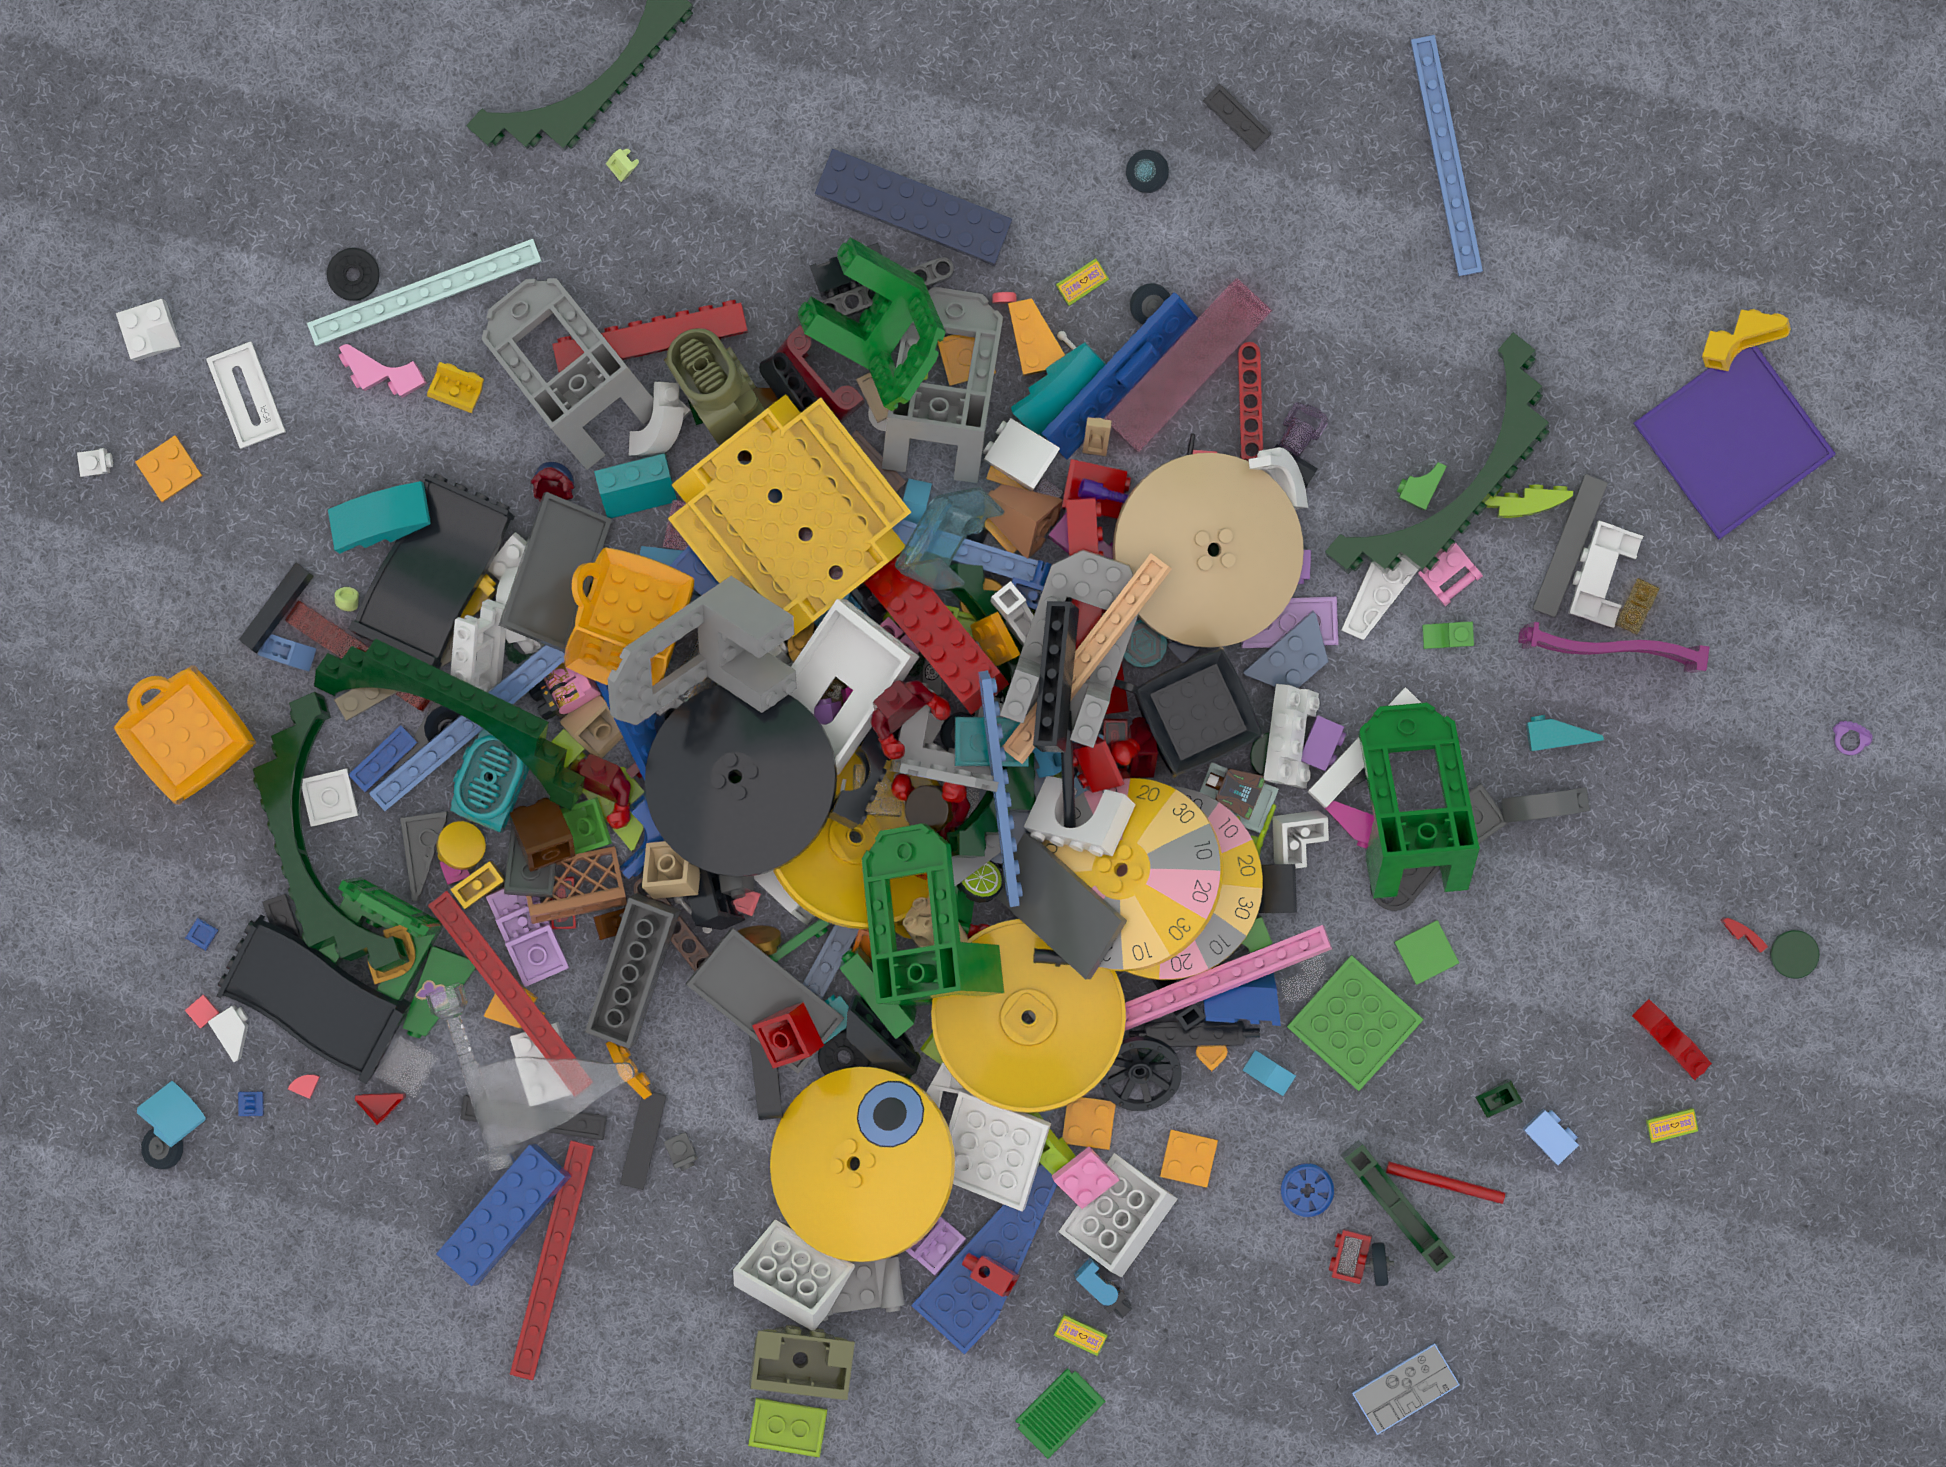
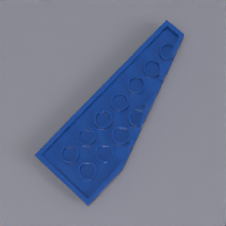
[911,1164,1057,1355]

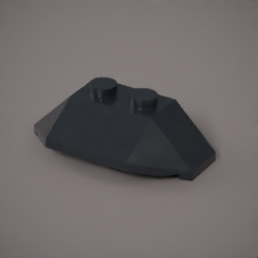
[846,995,921,1075]

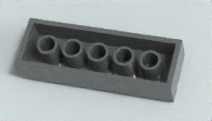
[585,893,681,1049]

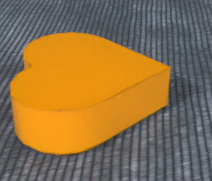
[1196,1046,1228,1071]

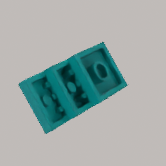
[1011,342,1106,437]
[328,481,431,554]

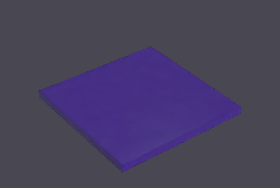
[1633,345,1836,540]

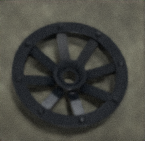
[1100,1036,1182,1111]

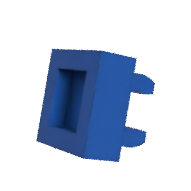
[238,1091,264,1116]

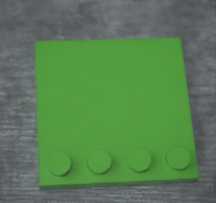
[1287,955,1424,1091]

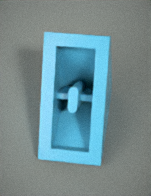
[903,478,932,526]
[1243,1050,1296,1096]

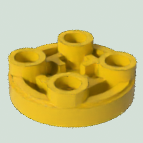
[437,821,486,870]

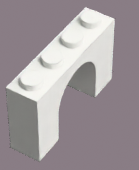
[1024,776,1136,857]

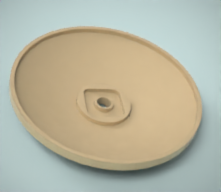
[1113,453,1304,648]

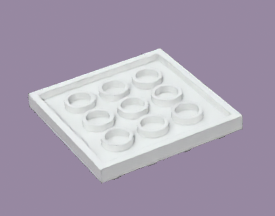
[948,1088,1051,1211]

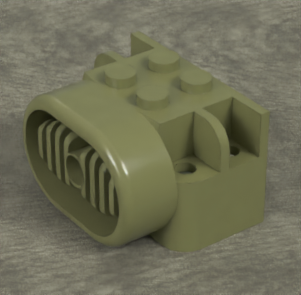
[664,328,765,446]
[749,1325,855,1400]

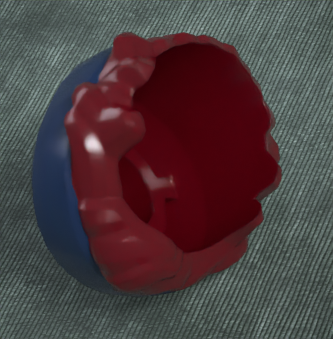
[530,462,575,502]

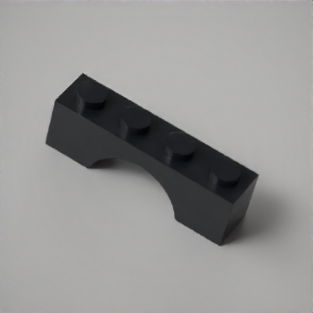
[829,727,891,830]

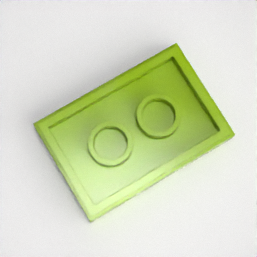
[748,1397,828,1458]

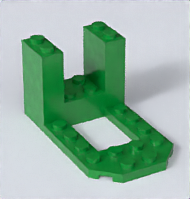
[798,237,946,411]
[1359,702,1480,899]
[862,824,1004,1006]
[317,877,443,1001]

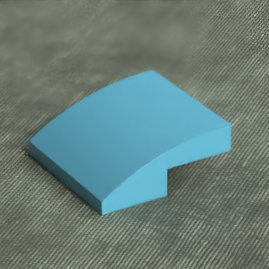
[137,1081,206,1147]

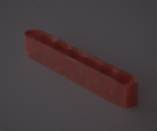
[285,600,430,712]

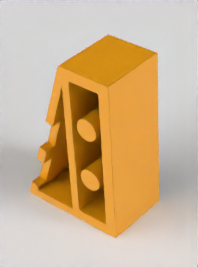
[1008,298,1065,376]

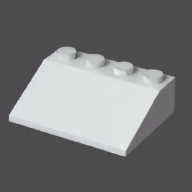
[1059,1153,1178,1277]
[733,1220,855,1330]

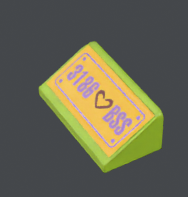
[1056,258,1109,306]
[1645,1108,1698,1143]
[1054,1314,1108,1356]

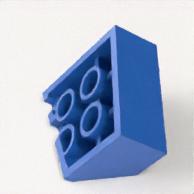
[1203,972,1281,1026]

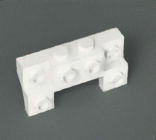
[1568,521,1643,628]
[1264,684,1320,789]

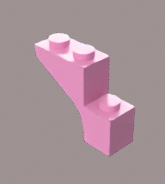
[339,344,427,398]

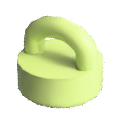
[335,587,359,611]

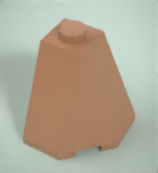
[985,484,1063,559]

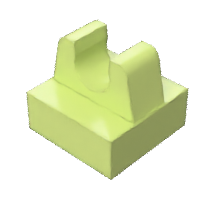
[606,149,639,182]

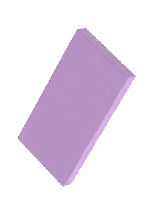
[1241,597,1338,648]

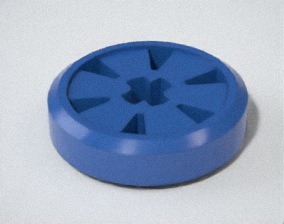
[1280,1163,1334,1217]

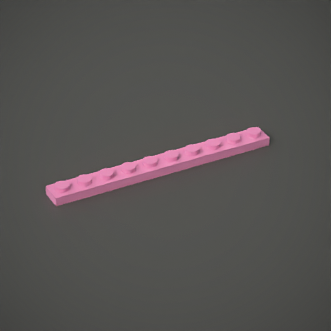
[1125,925,1332,1031]

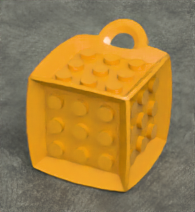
[564,547,694,686]
[114,665,256,805]

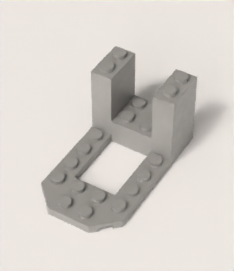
[481,278,654,470]
[882,287,1003,483]
[1000,549,1139,748]
[607,576,797,725]
[890,683,1003,792]

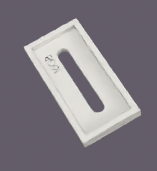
[206,342,286,449]

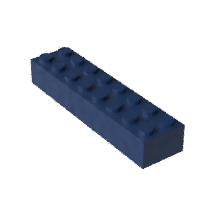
[815,148,1012,266]

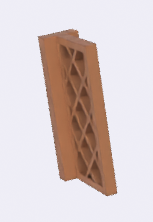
[526,846,627,924]

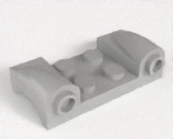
[823,1255,905,1321]

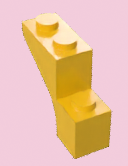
[1702,309,1791,371]

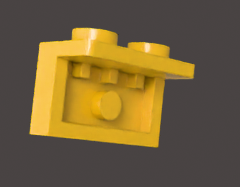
[427,362,484,413]

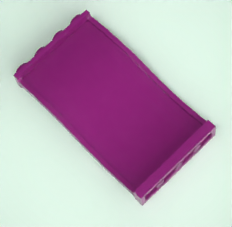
[1518,622,1710,673]

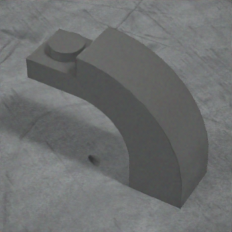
[1501,787,1590,823]

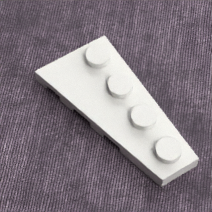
[1341,556,1418,640]

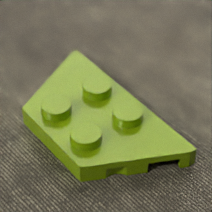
[582,766,645,851]

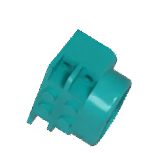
[450,729,530,833]

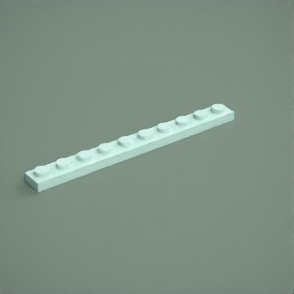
[307,239,542,347]

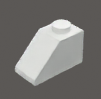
[208,1005,248,1062]

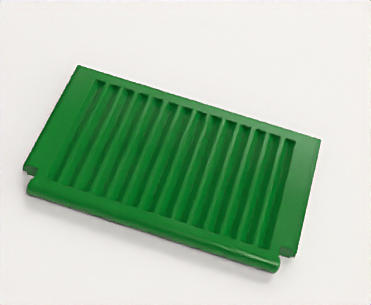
[1015,1368,1106,1459]

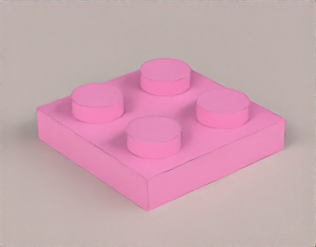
[1052,1147,1119,1209]

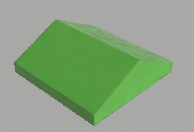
[561,797,612,854]

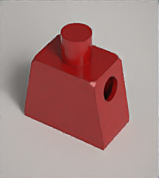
[962,1253,1020,1297]

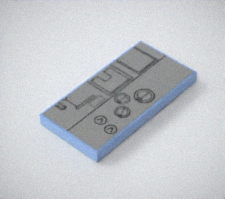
[1352,1343,1460,1435]

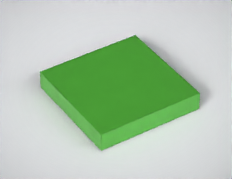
[1394,920,1459,985]

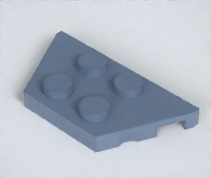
[1243,610,1328,688]

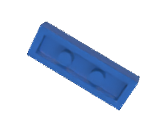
[349,725,418,792]

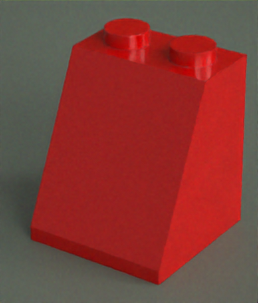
[1061,459,1131,520]

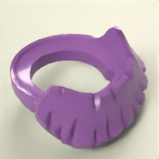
[1833,721,1873,755]

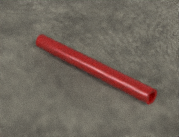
[1386,1161,1506,1204]

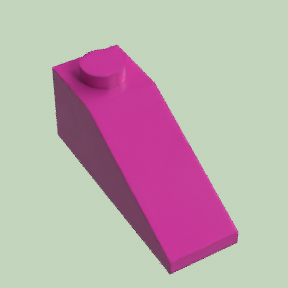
[1319,801,1374,849]

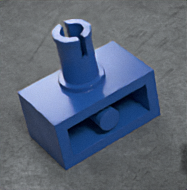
[1012,560,1052,611]

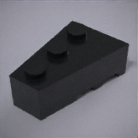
[809,243,883,299]
[686,868,745,930]

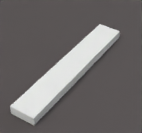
[1308,687,1421,808]

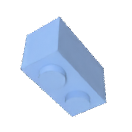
[1523,1109,1579,1165]

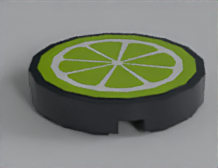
[957,860,1004,903]

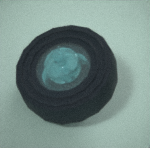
[1126,150,1169,193]

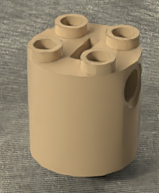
[903,897,968,948]

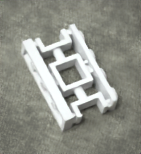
[450,599,506,692]

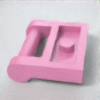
[1418,543,1483,607]

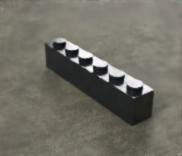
[1033,601,1079,753]

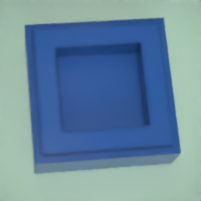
[185,918,219,951]

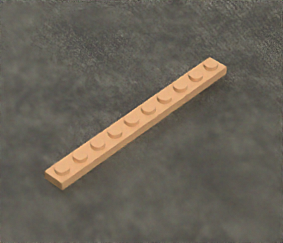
[1003,553,1171,764]

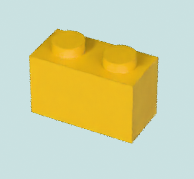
[450,861,505,909]

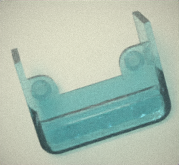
[895,487,1005,590]

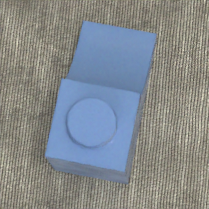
[258,634,316,671]

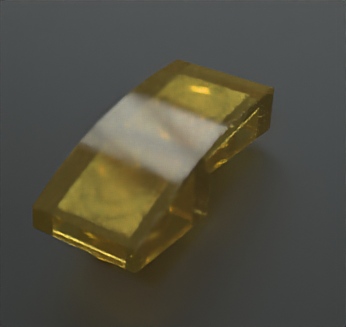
[1615,578,1660,635]

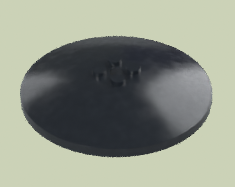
[645,685,837,877]

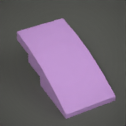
[486,887,569,987]
[905,1216,967,1276]

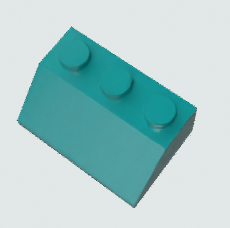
[594,453,678,519]

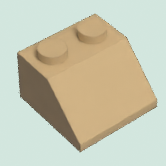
[560,695,623,758]
[642,841,700,899]

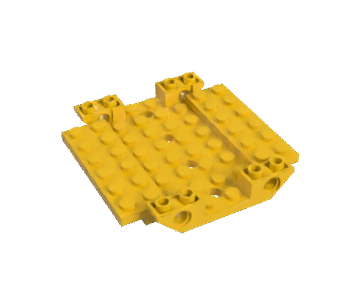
[668,395,911,638]

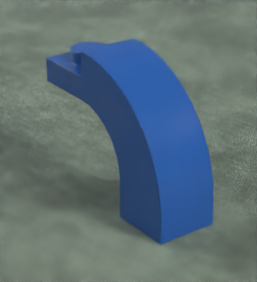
[619,792,665,879]

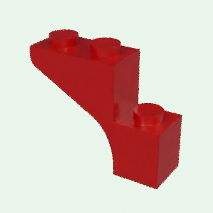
[1632,999,1712,1080]

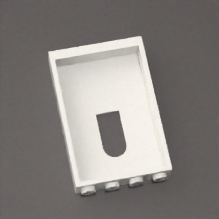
[789,599,919,775]

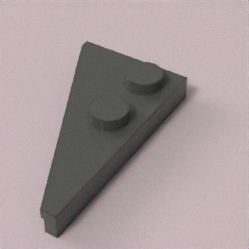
[400,811,448,902]

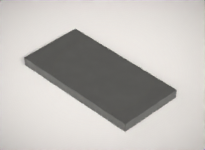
[498,492,612,653]
[996,833,1127,980]
[686,927,844,1074]

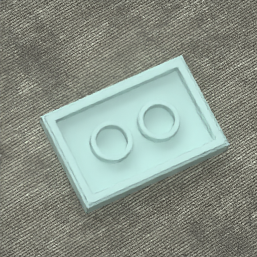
[1200,762,1279,833]

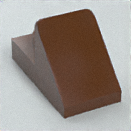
[593,908,625,940]

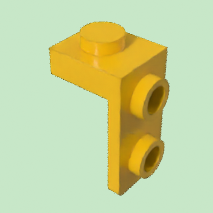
[460,574,497,619]

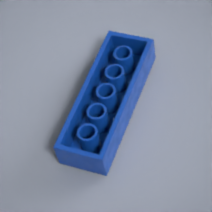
[436,1144,571,1286]

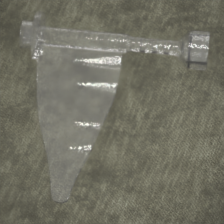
[425,983,635,1171]

